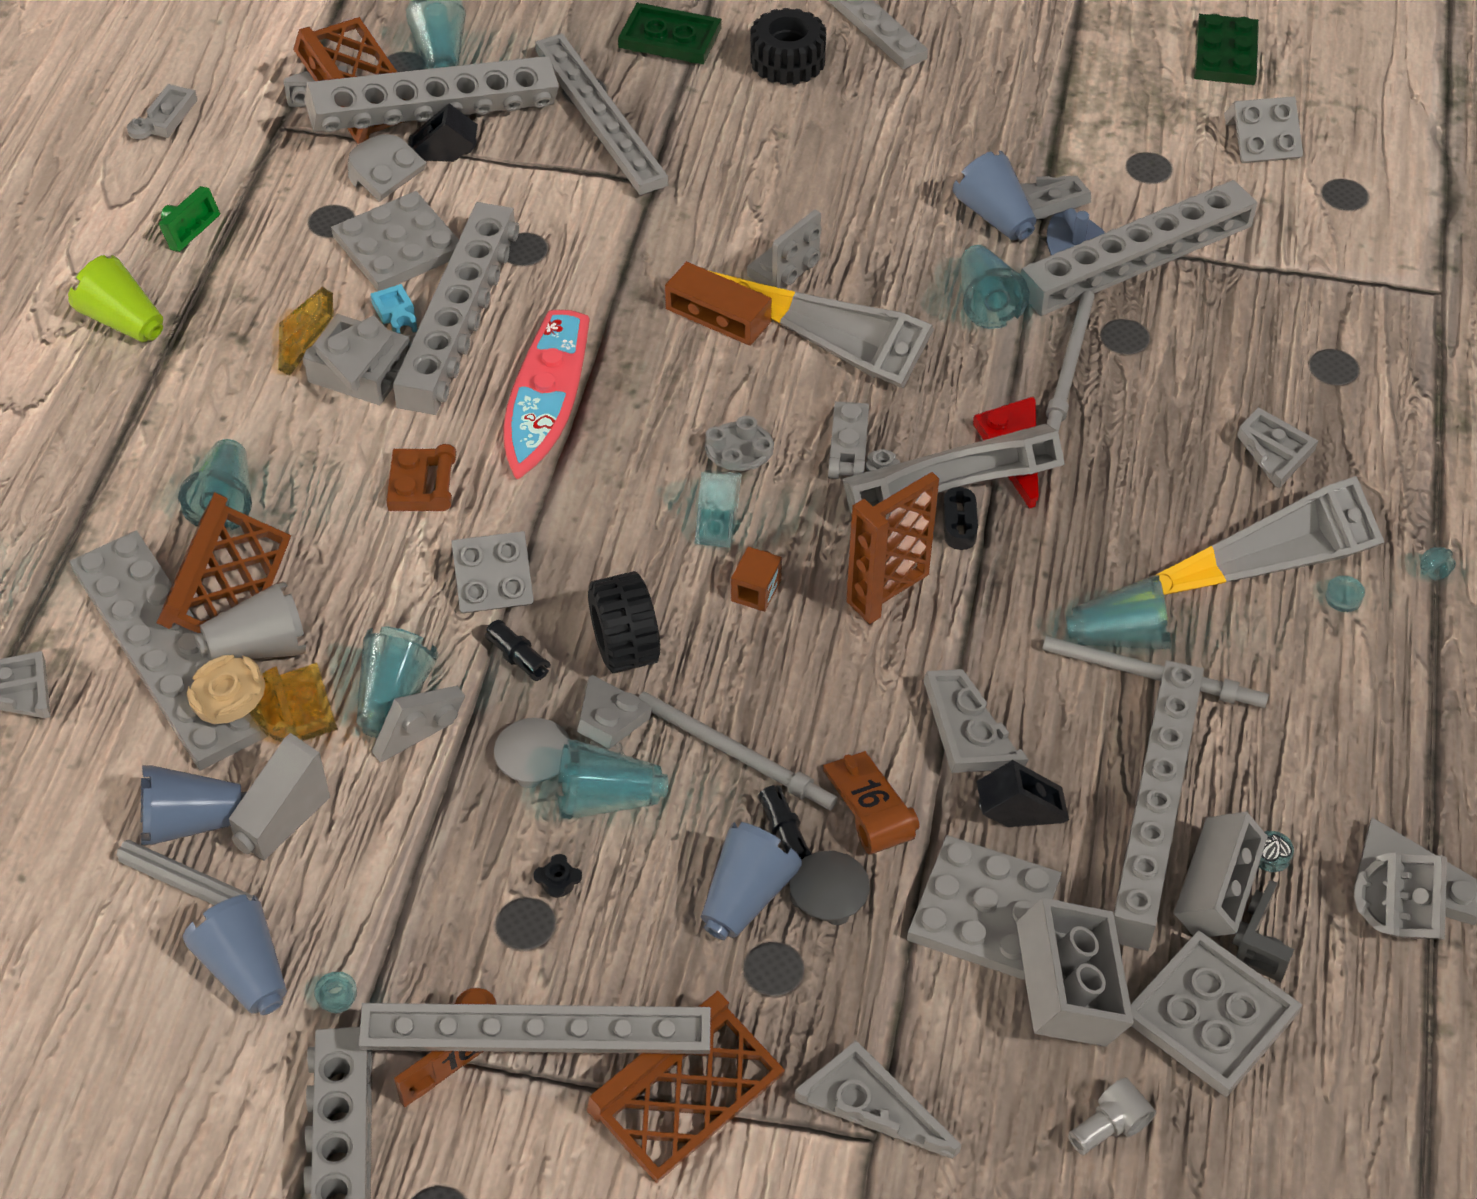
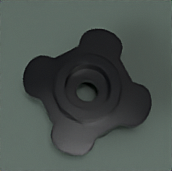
[533,854,582,898]

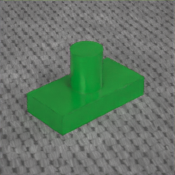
[158,186,221,252]

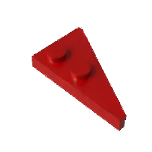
[973,397,1039,509]

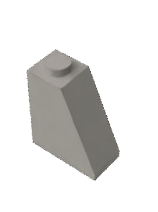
[229,733,330,861]

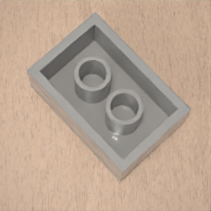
[1016,897,1134,1046]

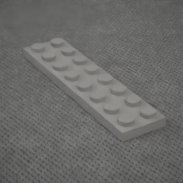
[69,530,270,771]

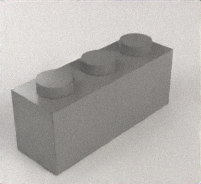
[1174,811,1268,937]

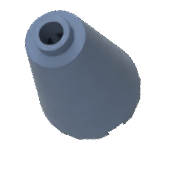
[953,151,1036,240]
[141,765,247,845]
[701,822,802,940]
[183,894,287,1015]

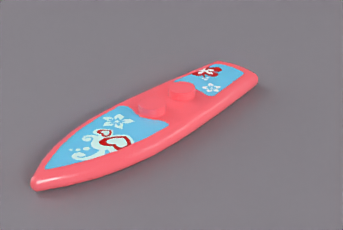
[503,310,590,479]

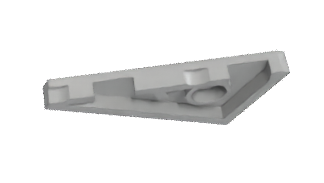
[795,1041,961,1159]

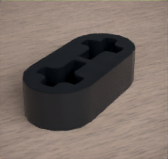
[943,487,978,550]

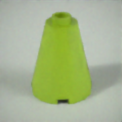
[68,255,163,342]

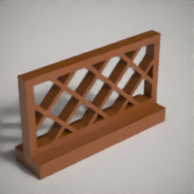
[293,17,405,144]
[846,472,939,625]
[156,492,292,633]
[587,991,785,1184]

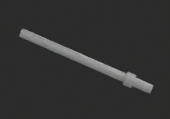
[1046,291,1094,433]
[1043,636,1269,708]
[638,691,838,811]

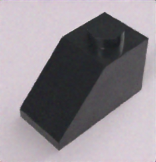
[408,103,478,162]
[976,760,1069,827]

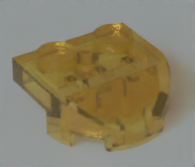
[249,663,338,742]

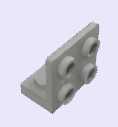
[1224,96,1303,163]
[747,209,821,289]
[451,531,534,613]

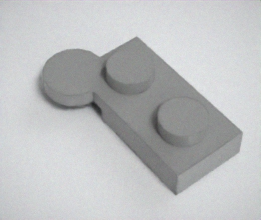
[127,84,197,139]

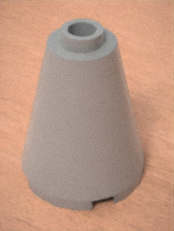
[195,581,306,660]

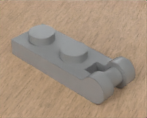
[828,401,869,479]

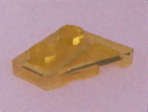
[278,287,334,376]

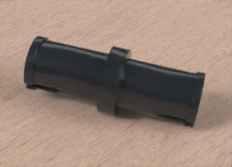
[485,620,551,681]
[758,785,811,860]

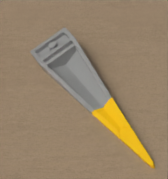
[708,270,934,388]
[1102,476,1384,607]

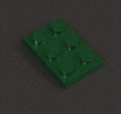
[618,2,722,64]
[1194,14,1259,85]

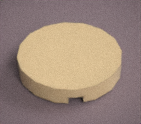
[187,654,266,724]

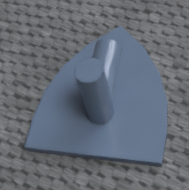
[1046,208,1105,256]

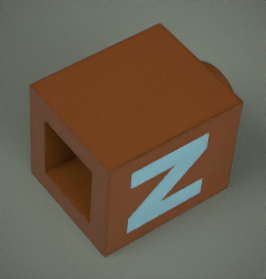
[731,546,782,612]

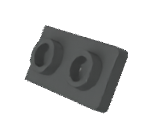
[1232,880,1294,983]

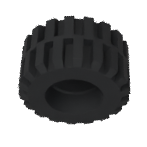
[750,8,826,85]
[588,571,660,674]

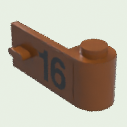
[823,751,920,855]
[394,988,497,1107]

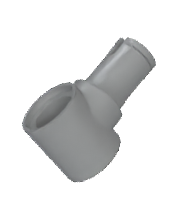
[1068,1078,1156,1155]

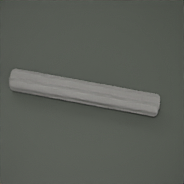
[116,840,253,905]

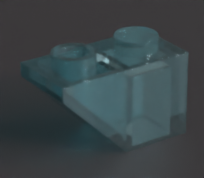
[694,470,741,548]

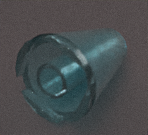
[406,0,466,69]
[960,245,1030,329]
[178,439,252,531]
[1066,575,1171,650]
[356,627,439,738]
[558,740,668,819]

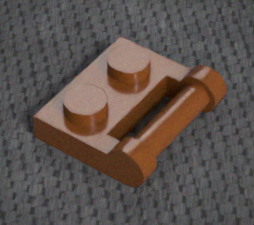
[386,444,457,511]

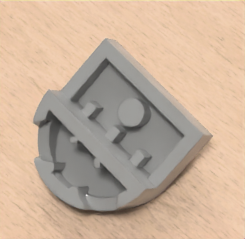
[348,134,426,202]
[1354,852,1447,940]

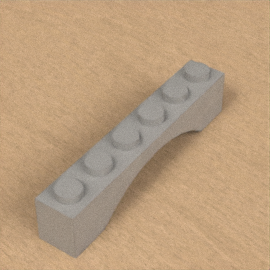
[843,424,1065,514]

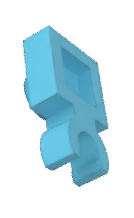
[370,284,418,334]

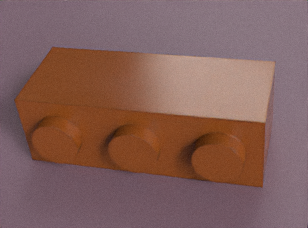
[665,261,772,346]

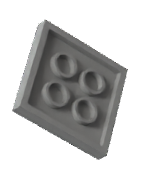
[331,191,459,291]
[907,835,1062,980]
[1131,930,1302,1098]

